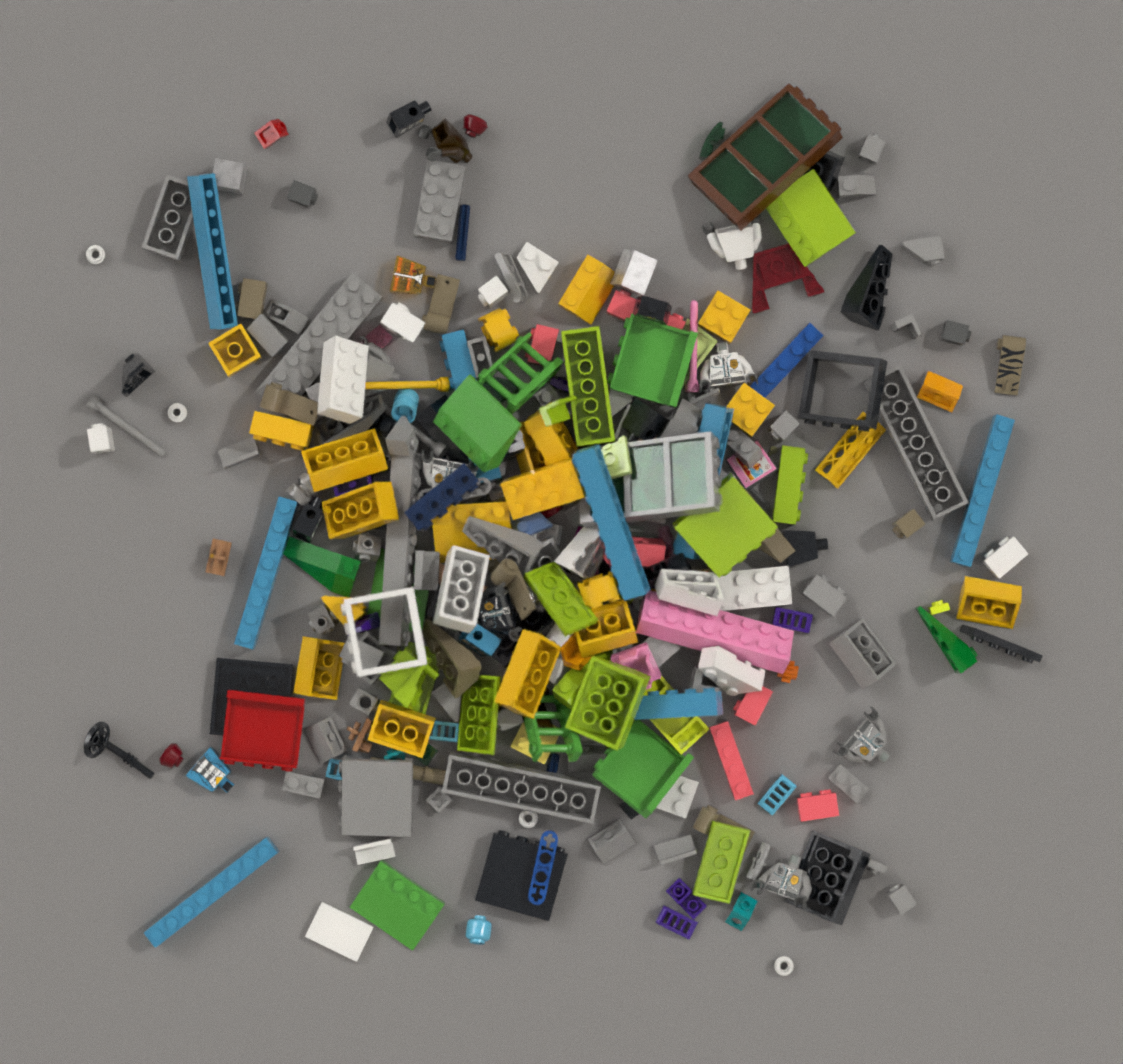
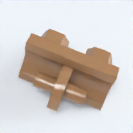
[205,538,232,576]
[346,718,373,753]

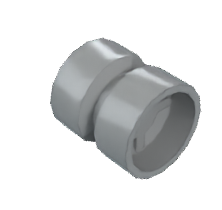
[286,471,320,507]

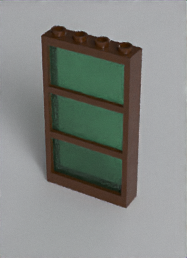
[688,83,843,231]

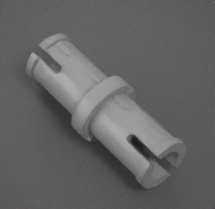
[746,842,773,881]

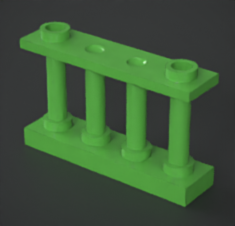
[478,332,563,414]
[523,695,583,762]

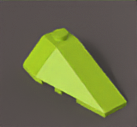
[552,649,613,710]

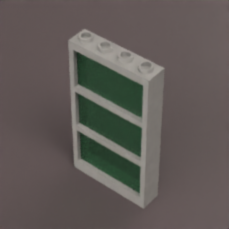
[577,431,722,528]

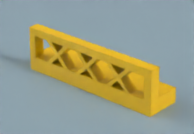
[815,411,886,489]

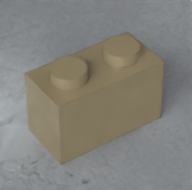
[235,278,268,320]
[892,509,925,539]

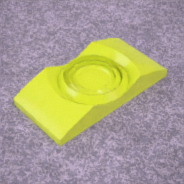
[644,675,709,755]

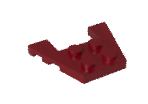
[752,243,825,314]

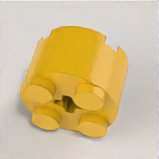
[478,308,519,353]
[577,571,620,609]

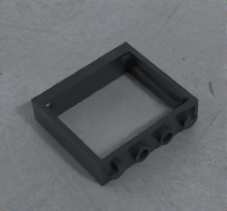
[798,350,888,432]

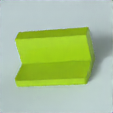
[539,395,577,427]

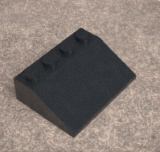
[784,830,870,925]

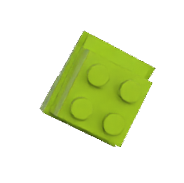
[379,650,439,710]

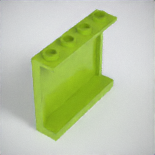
[672,473,778,578]

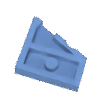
[511,512,553,536]

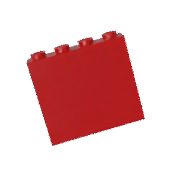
[219,690,306,771]

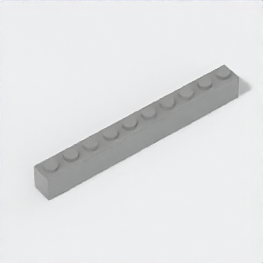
[379,452,422,646]

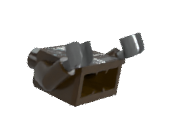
[419,118,473,163]

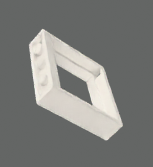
[341,587,427,677]

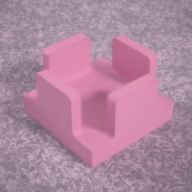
[611,642,661,690]

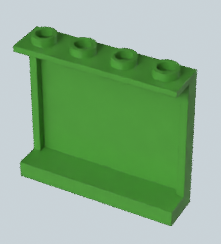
[607,313,698,408]
[592,720,694,818]

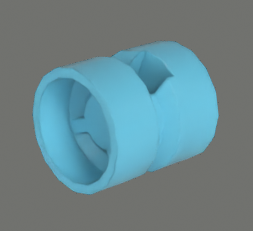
[391,389,419,423]

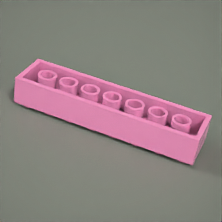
[636,590,794,674]

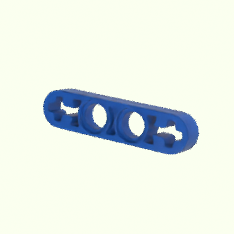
[528,830,558,905]

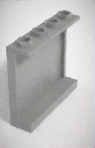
[338,755,413,837]

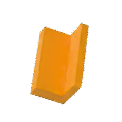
[917,371,963,413]
[560,633,594,671]

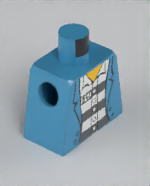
[456,624,501,657]
[186,747,235,793]

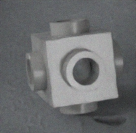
[352,533,382,562]
[307,603,338,635]

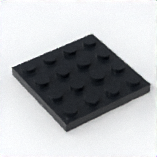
[210,658,294,735]

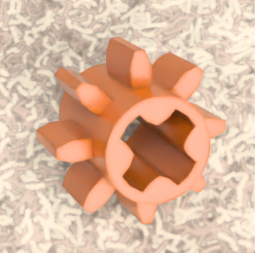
[777,660,799,683]

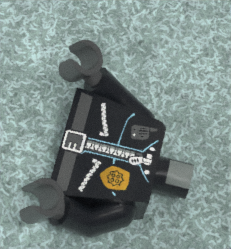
[477,582,521,641]

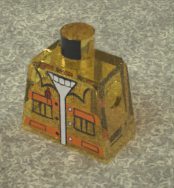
[390,256,436,294]

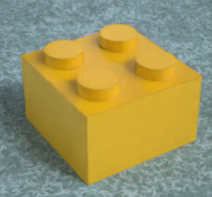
[698,290,750,345]
[208,324,262,378]
[726,383,775,438]

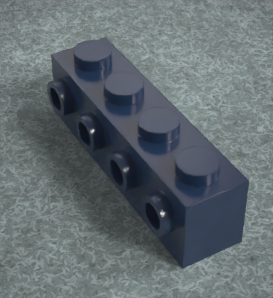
[404,463,480,531]

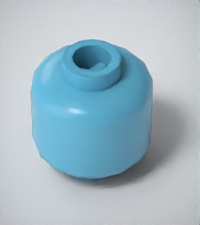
[465,915,492,945]

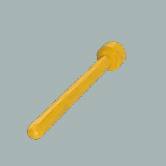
[365,377,450,392]

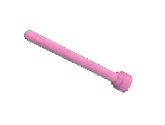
[685,300,700,393]

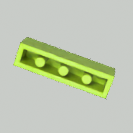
[772,445,808,525]

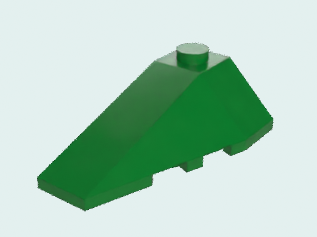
[283,537,362,598]
[915,606,978,674]

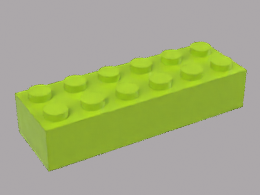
[561,326,615,448]

